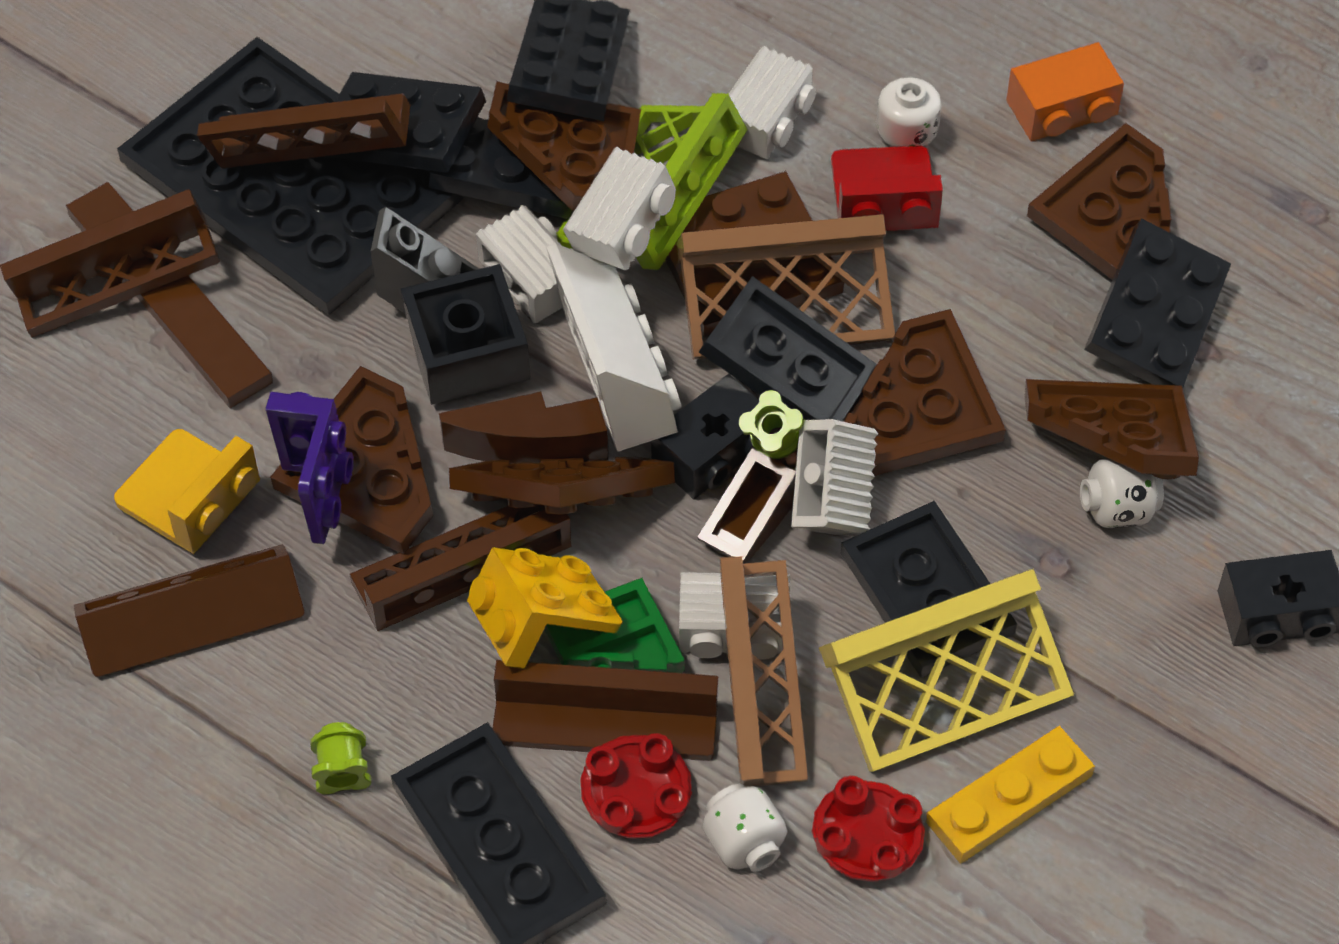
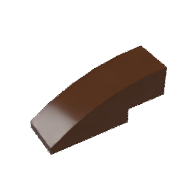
[439,392,608,464]
[697,427,798,564]

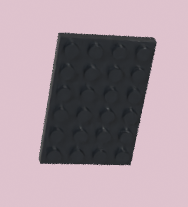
[117,37,466,315]

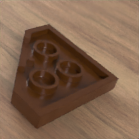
[487,81,641,211]
[1027,123,1172,280]
[843,309,1006,476]
[270,366,433,555]
[1024,379,1199,480]
[449,457,675,514]

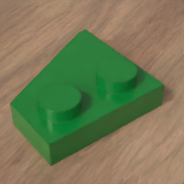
[544,577,685,673]

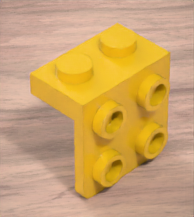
[114,429,260,555]
[467,547,622,668]

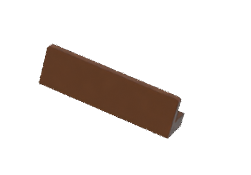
[74,544,305,677]
[493,660,719,761]

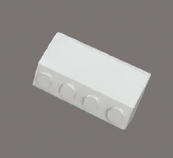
[546,244,681,452]

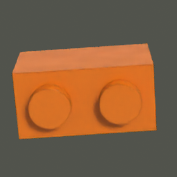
[1006,42,1124,142]

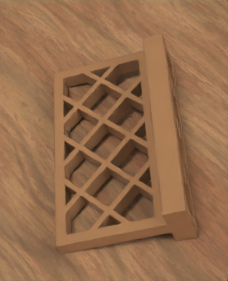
[676,214,895,360]

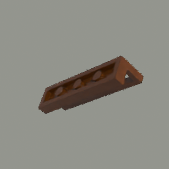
[197,93,410,169]
[0,189,220,338]
[350,504,572,632]

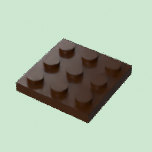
[665,171,844,338]

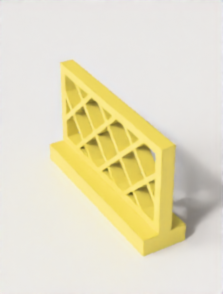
[819,569,1074,772]

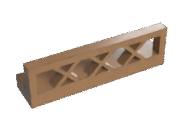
[720,556,808,787]

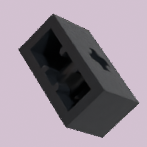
[651,373,759,500]
[1217,550,1339,647]

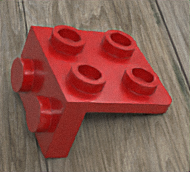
[831,145,943,231]

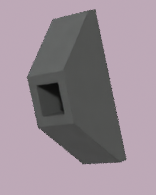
[371,207,479,314]

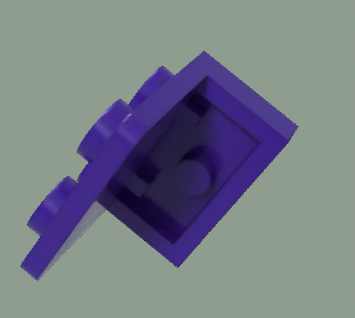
[265,392,353,544]

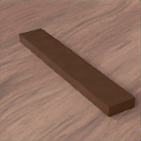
[66,182,273,409]

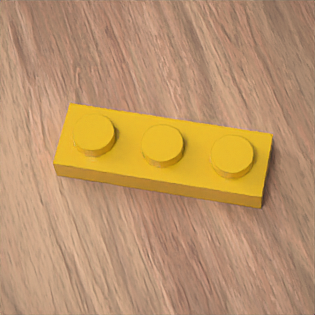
[926,725,1095,864]

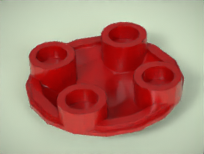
[580,733,692,839]
[812,775,925,882]

